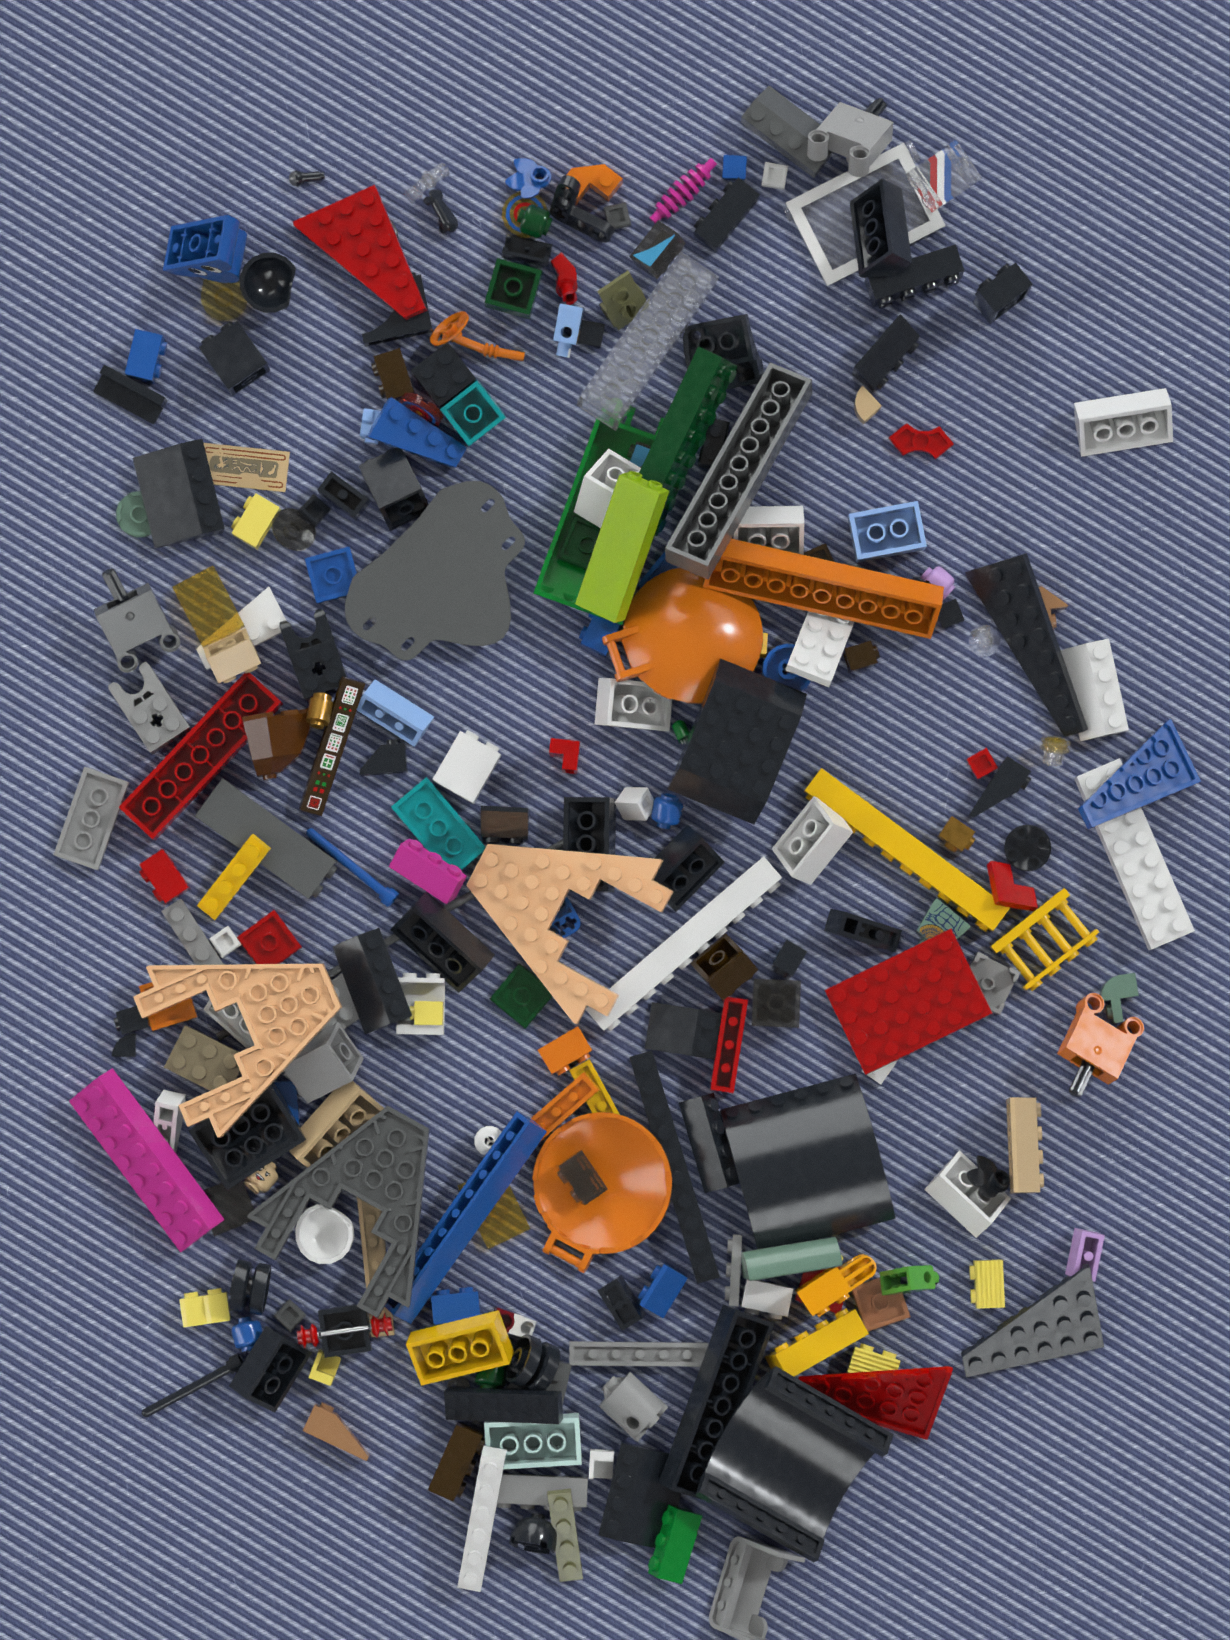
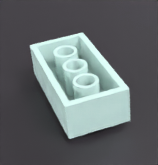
[484,1413,582,1469]

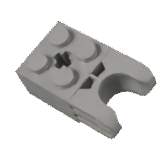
[108,662,191,755]

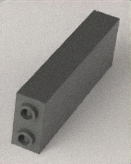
[195,778,338,900]

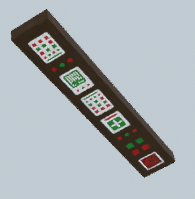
[299,676,365,816]

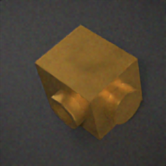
[937,816,975,853]

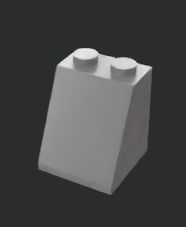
[283,1022,364,1103]

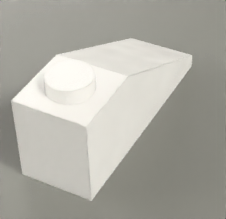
[153,1090,186,1153]

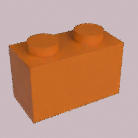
[538,1026,593,1076]

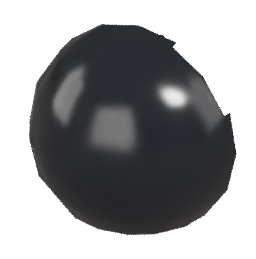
[240,253,296,313]

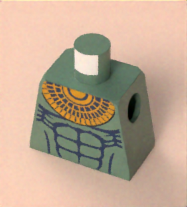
[916,898,971,945]

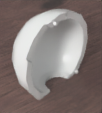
[295,1204,354,1264]

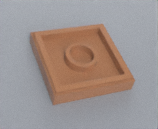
[852,1277,910,1331]

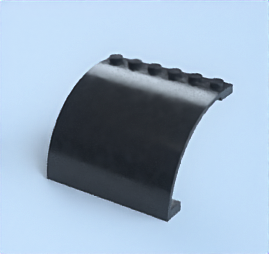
[720,1073,896,1249]
[695,1366,894,1563]

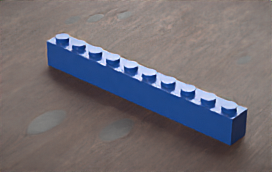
[385,1111,547,1324]

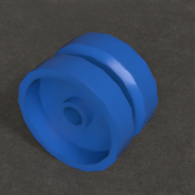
[762,644,811,692]

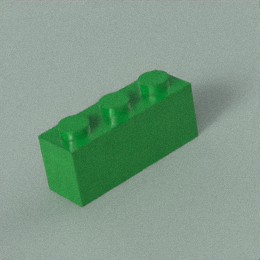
[648,1505,702,1584]

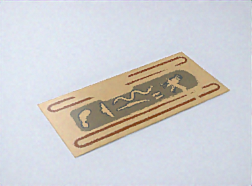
[204,443,290,492]

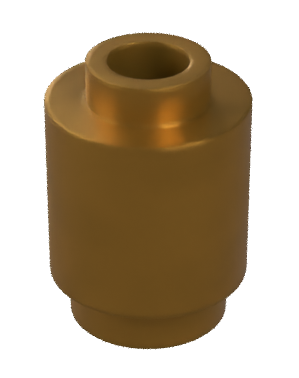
[306,692,333,729]

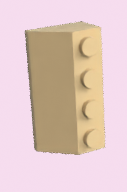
[289,1081,384,1168]
[1006,1097,1044,1194]

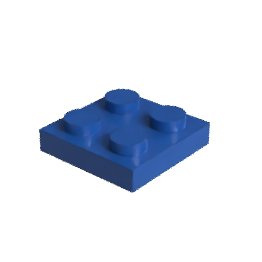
[304,546,357,604]

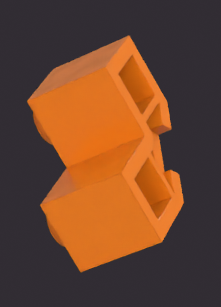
[566,164,623,206]

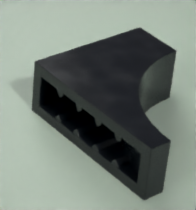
[362,272,433,347]

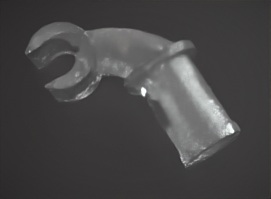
[404,163,450,204]

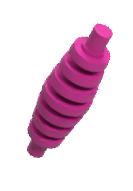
[649,158,717,224]

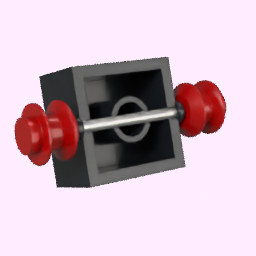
[297,1304,393,1358]

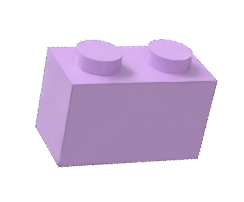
[1065,1228,1105,1282]

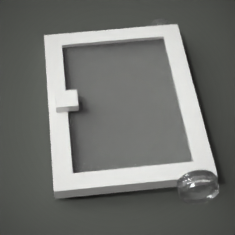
[783,140,946,286]

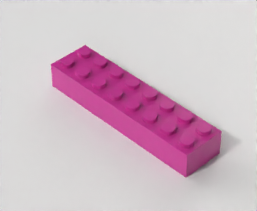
[69,1068,225,1252]

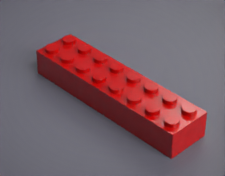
[118,673,283,841]

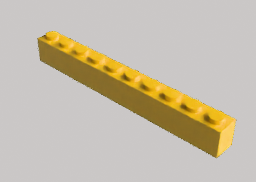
[804,768,1010,932]

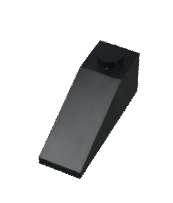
[968,756,1032,819]
[824,909,902,953]

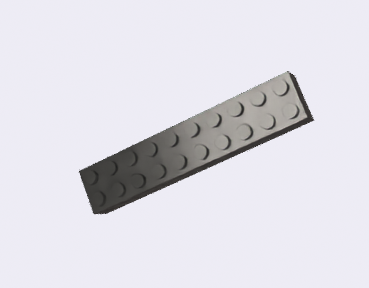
[665,362,812,580]

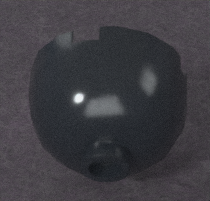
[509,1513,557,1554]

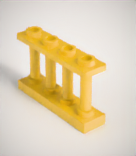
[990,888,1099,991]

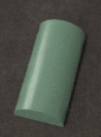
[741,1237,843,1281]

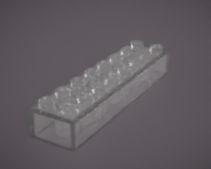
[577,251,719,431]

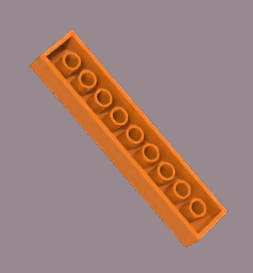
[703,539,944,639]

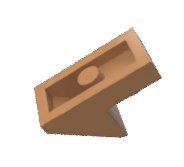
[1039,586,1068,630]

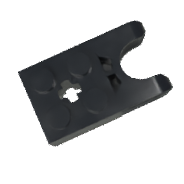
[279,608,347,700]

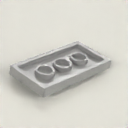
[54,767,130,871]

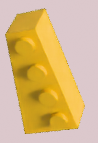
[765,1308,869,1376]

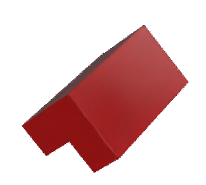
[549,738,581,774]

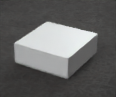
[761,162,788,190]
[209,926,242,958]

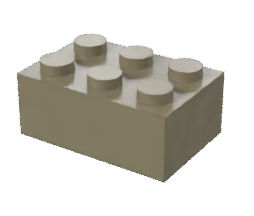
[164,1025,242,1091]

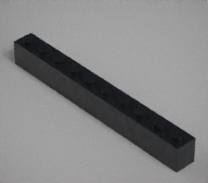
[629,1050,720,1284]

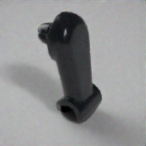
[424,189,458,234]

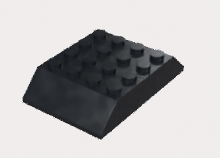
[667,658,807,825]

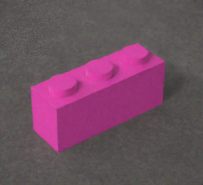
[389,838,467,904]

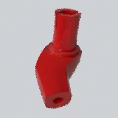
[550,252,578,305]

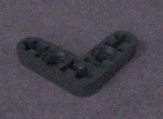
[549,175,615,243]

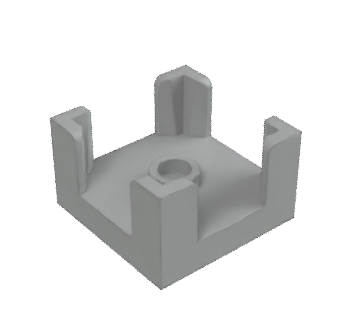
[970,952,1021,1015]

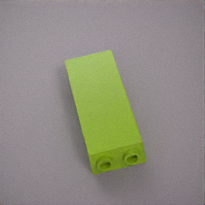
[575,471,669,623]

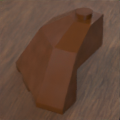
[242,708,312,780]

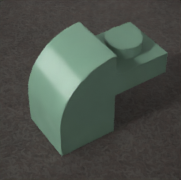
[1099,973,1139,1023]

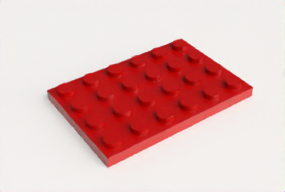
[825,929,993,1075]

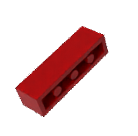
[710,997,748,1093]

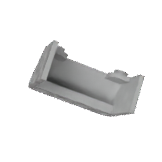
[709,1536,806,1640]

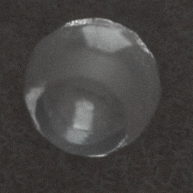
[968,625,1000,657]

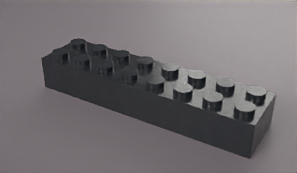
[659,1304,775,1500]

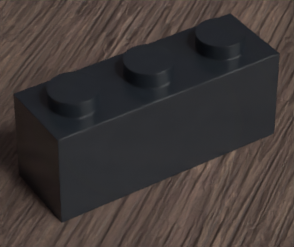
[694,177,760,253]

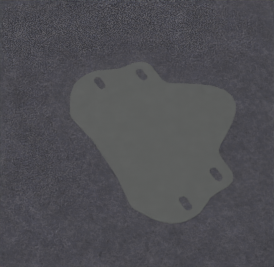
[345,481,525,660]

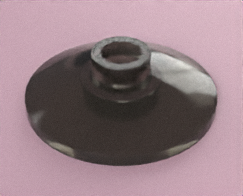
[272,508,316,551]

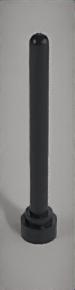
[142,1353,243,1417]

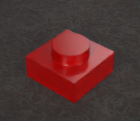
[966,748,998,780]

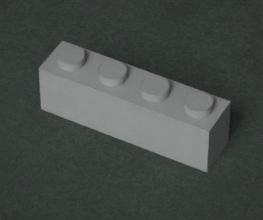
[497,1473,588,1511]

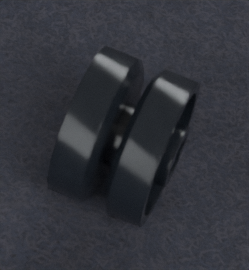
[229,1259,271,1316]
[505,1334,560,1391]

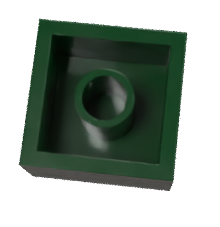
[484,258,542,320]

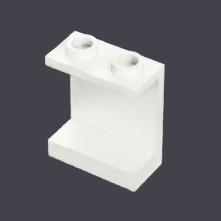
[396,973,445,1035]

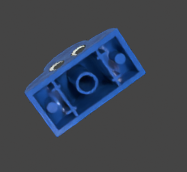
[163,215,247,283]

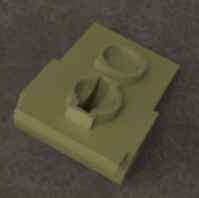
[597,270,649,330]

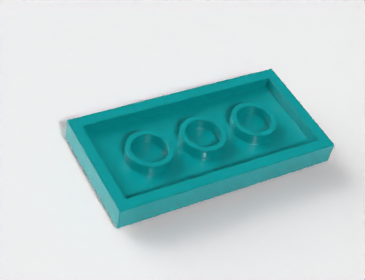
[391,777,486,870]

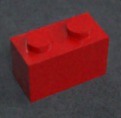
[139,849,191,904]

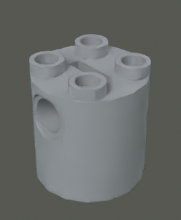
[599,1372,668,1442]

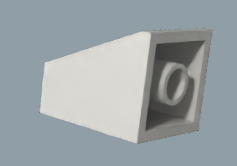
[574,449,641,528]

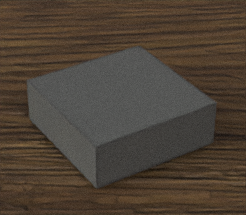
[603,202,631,230]
[274,1299,307,1332]

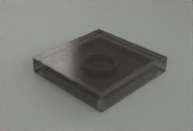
[203,1180,254,1237]

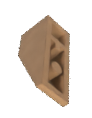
[303,1402,370,1461]

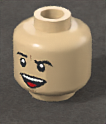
[244,1162,278,1194]

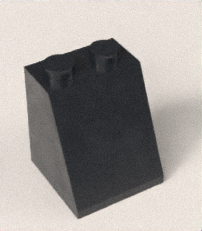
[199,321,270,396]
[359,447,429,531]

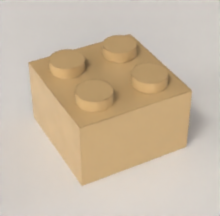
[203,628,261,683]

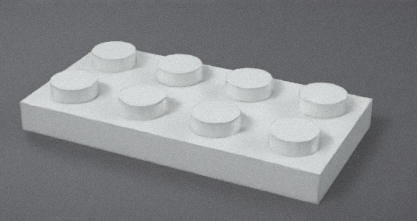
[785,611,854,687]

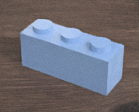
[357,680,434,747]

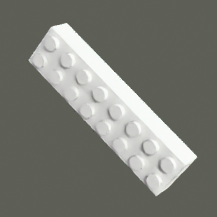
[1074,758,1195,950]

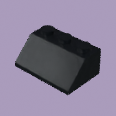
[852,314,920,392]
[654,824,725,912]

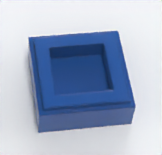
[722,155,747,181]

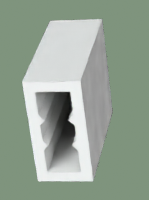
[432,730,502,804]

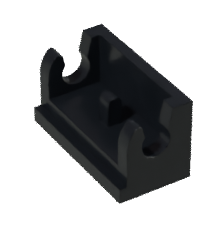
[502,234,553,268]
[597,1275,646,1331]

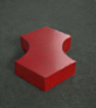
[888,423,954,459]

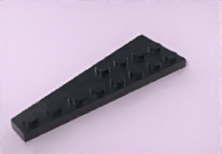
[965,553,1088,737]

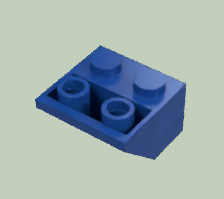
[638,1263,688,1318]

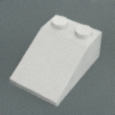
[594,678,672,731]

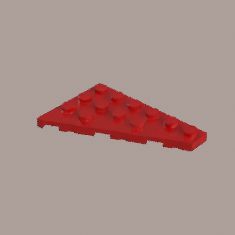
[293,185,427,320]

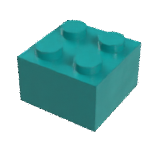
[440,380,507,446]

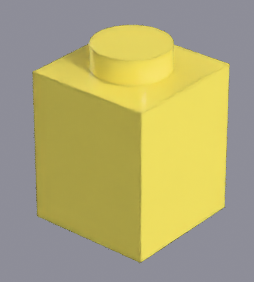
[410,1001,444,1025]

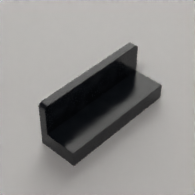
[93,365,168,424]

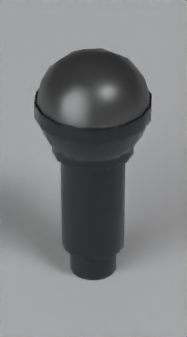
[289,170,325,187]

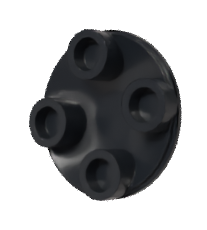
[1004,825,1051,871]

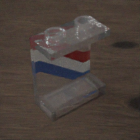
[906,140,982,212]

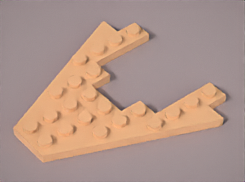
[466,844,674,1024]
[133,964,342,1138]

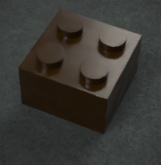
[690,933,758,1000]

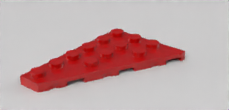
[798,1366,953,1440]

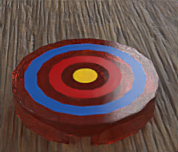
[399,393,443,427]

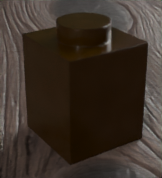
[843,641,880,673]

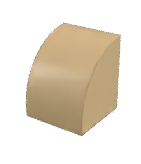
[854,386,882,425]

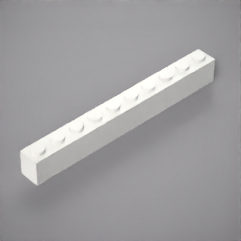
[586,856,782,1031]

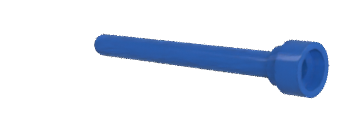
[306,828,400,908]

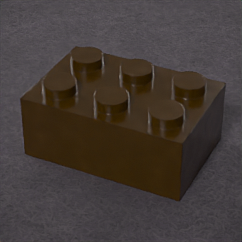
[428,1421,485,1502]

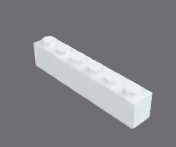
[457,1446,507,1592]

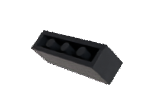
[679,1093,740,1193]

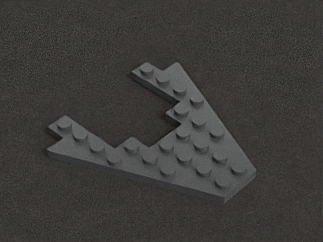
[247,1106,430,1318]

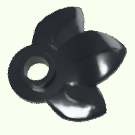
[966,1155,1010,1198]

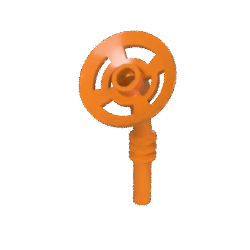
[430,311,525,361]

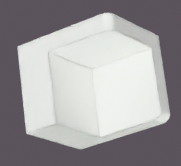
[615,787,654,821]
[589,1449,614,1479]

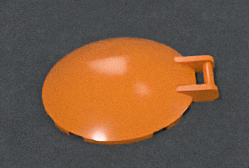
[602,568,763,704]
[533,1112,672,1273]

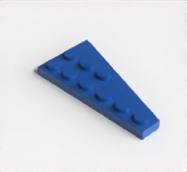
[1078,719,1201,830]

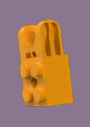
[795,1254,876,1317]

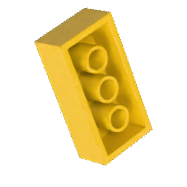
[406,1310,514,1386]

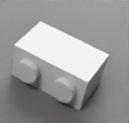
[741,1279,793,1320]

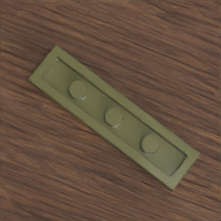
[547,1488,583,1582]

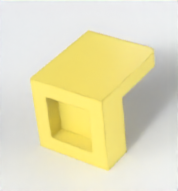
[308,1350,341,1386]

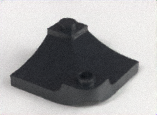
[683,314,764,390]

